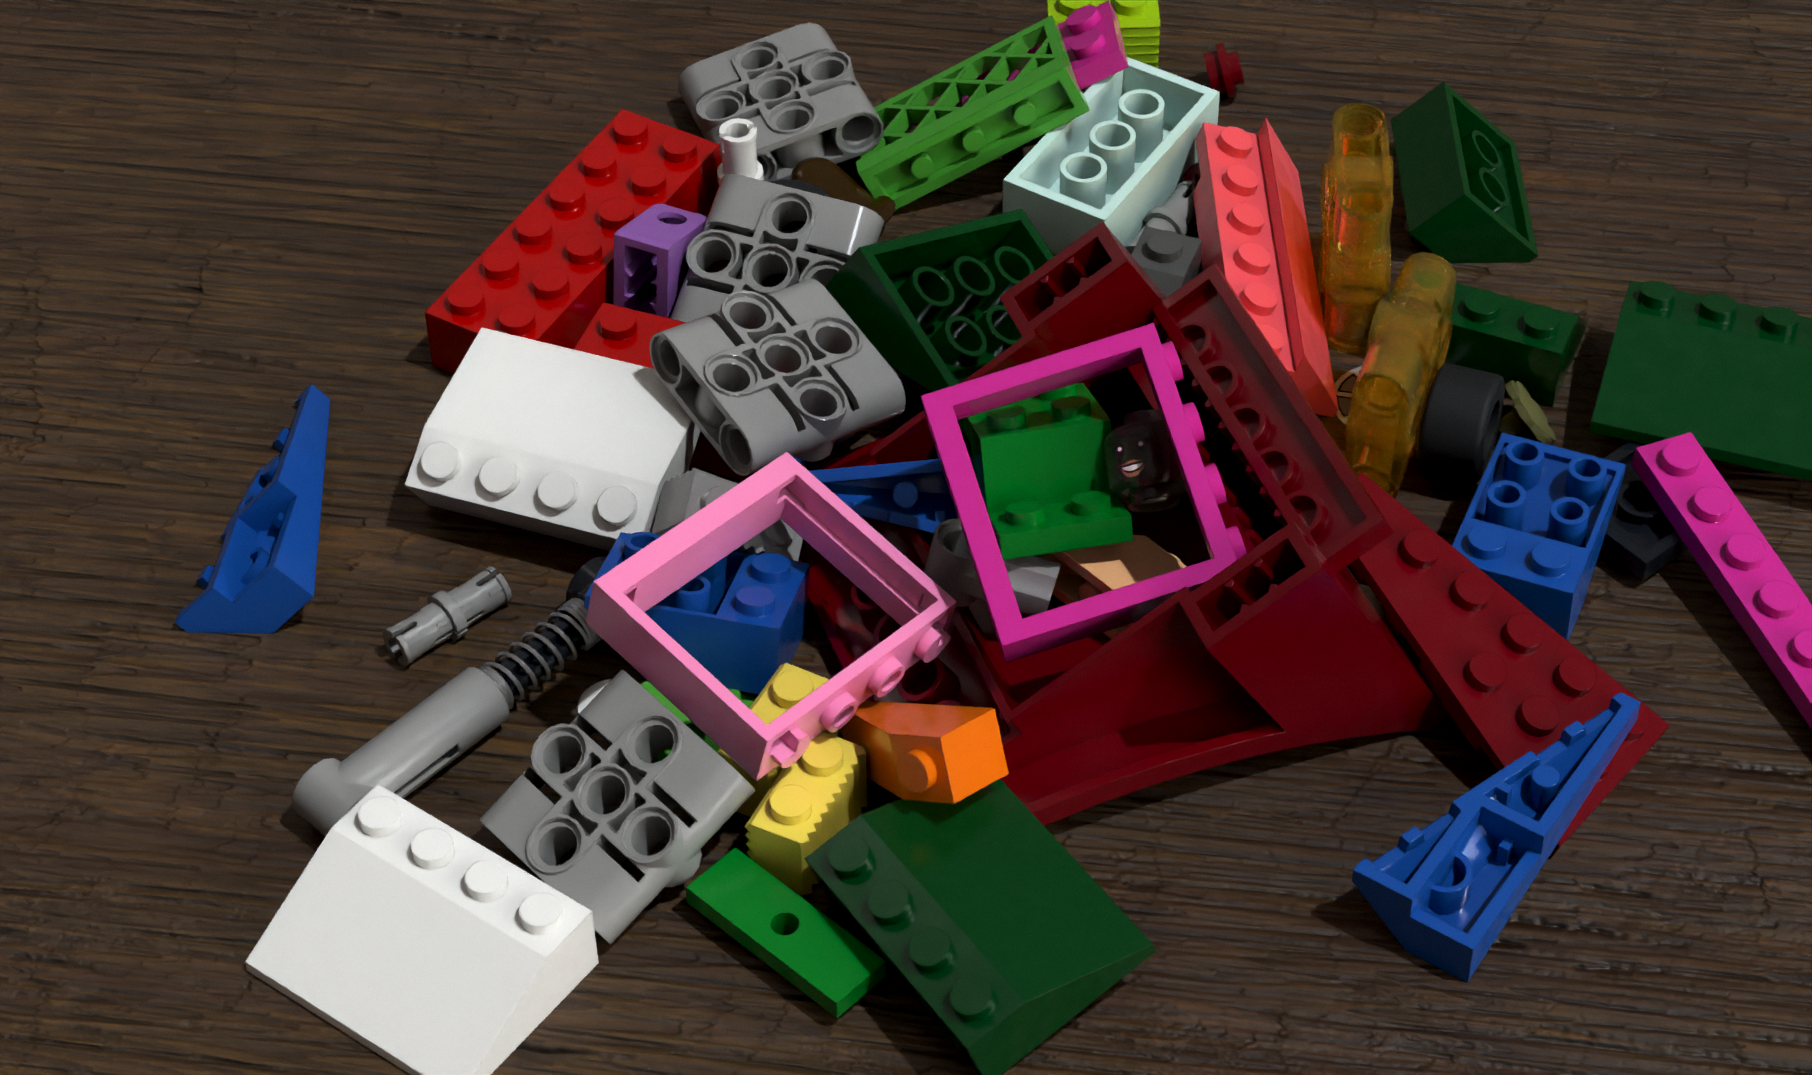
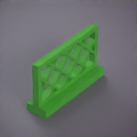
[856,15,1090,210]

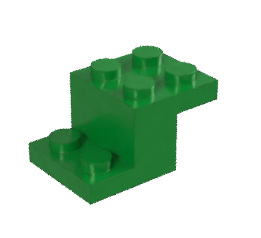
[959,383,1133,560]

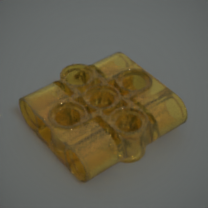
[1318,103,1394,354]
[1345,252,1457,499]

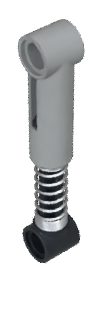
[292,557,606,837]

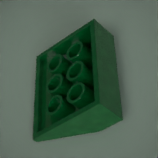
[825,209,1054,392]
[1589,280,1812,481]
[805,779,1156,1075]

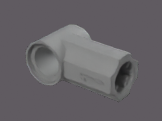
[924,518,1061,616]

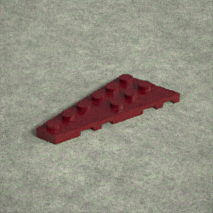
[1347,472,1670,859]

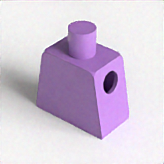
[613,204,709,318]

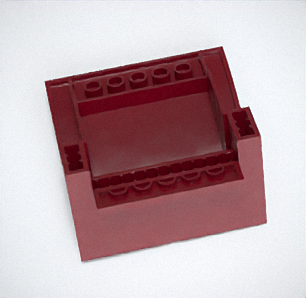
[798,221,1450,826]

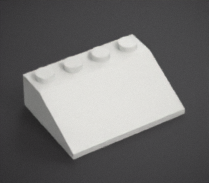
[405,327,700,551]
[245,784,599,1075]

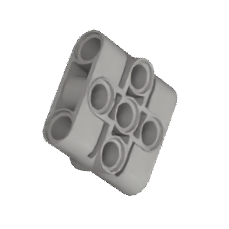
[678,22,884,182]
[670,174,884,322]
[649,279,906,476]
[479,669,755,945]

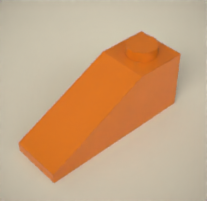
[841,701,1009,804]

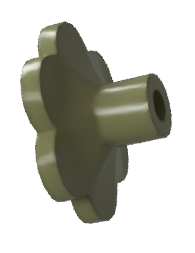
[1498,380,1557,445]

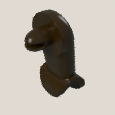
[790,157,896,238]

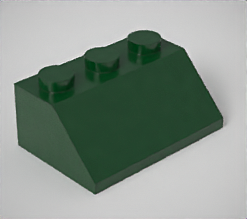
[1391,81,1538,263]
[1378,269,1587,408]

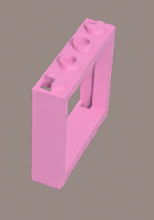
[585,452,957,781]

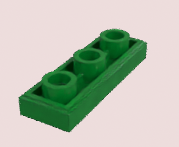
[686,847,886,1018]

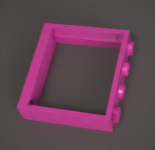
[921,323,1247,663]

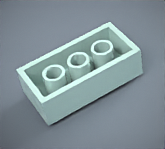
[1002,57,1220,255]

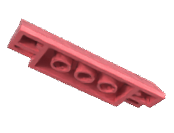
[1193,117,1339,418]

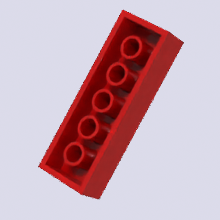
[425,109,721,374]

